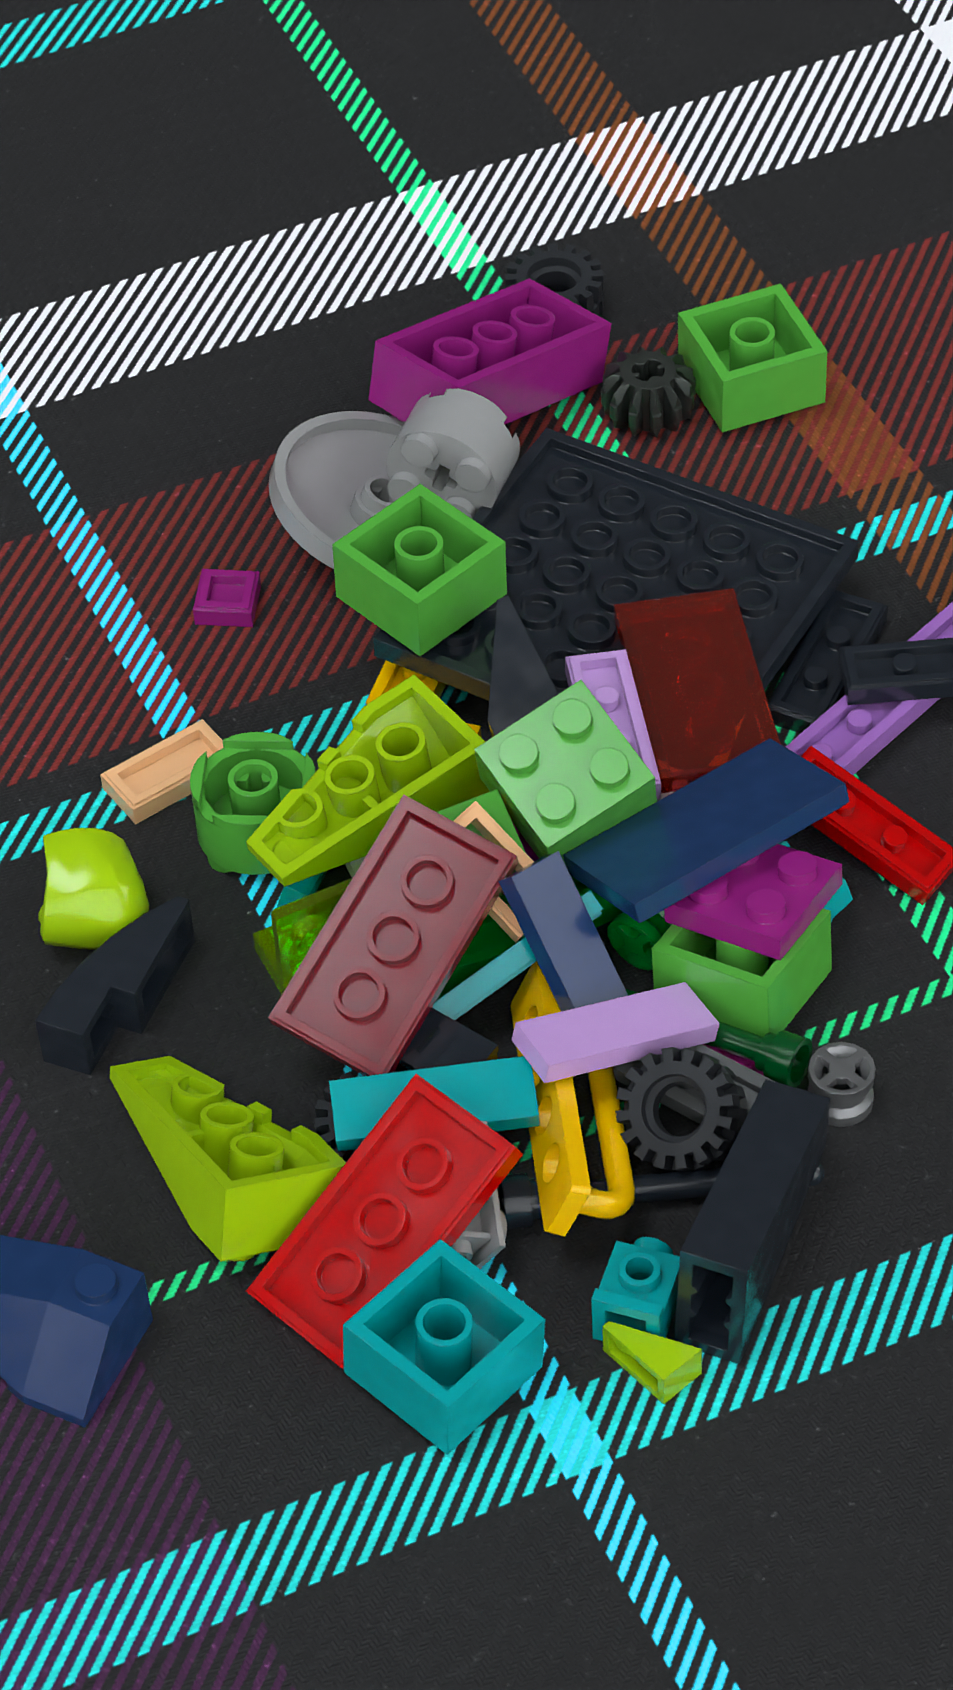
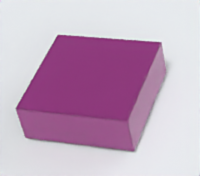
[193,569,261,627]

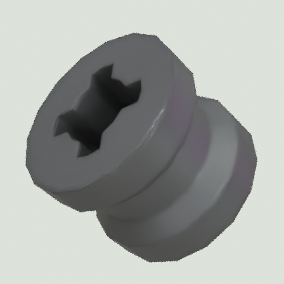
[808,1042,876,1127]

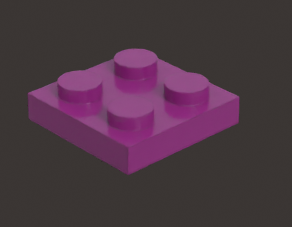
[664,844,842,961]

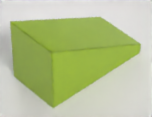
[603,1321,702,1404]

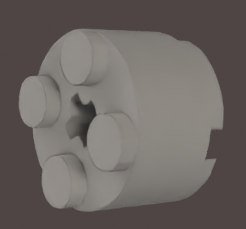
[386,389,520,519]

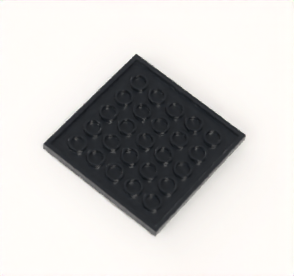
[373,428,860,781]

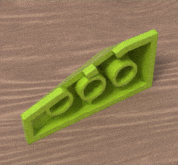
[246,675,490,887]
[110,1056,346,1262]

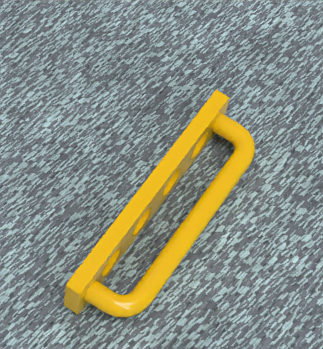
[511,961,635,1236]

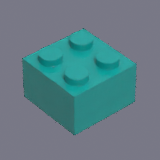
[343,1239,545,1455]

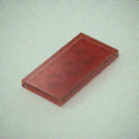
[614,588,780,794]

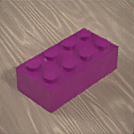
[369,278,612,425]

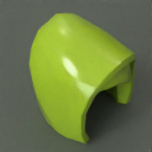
[38,828,150,950]

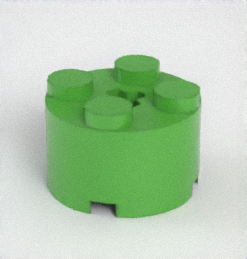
[190,732,315,875]

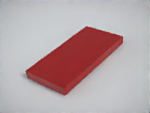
[246,1074,523,1370]

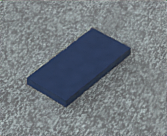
[563,738,849,923]

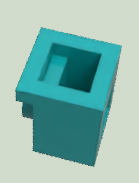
[591,1237,680,1341]

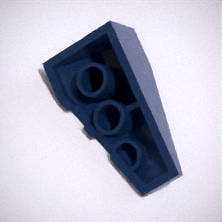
[0,1235,153,1428]

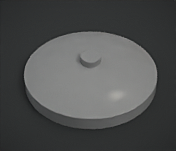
[269,411,405,569]

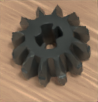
[601,345,696,438]

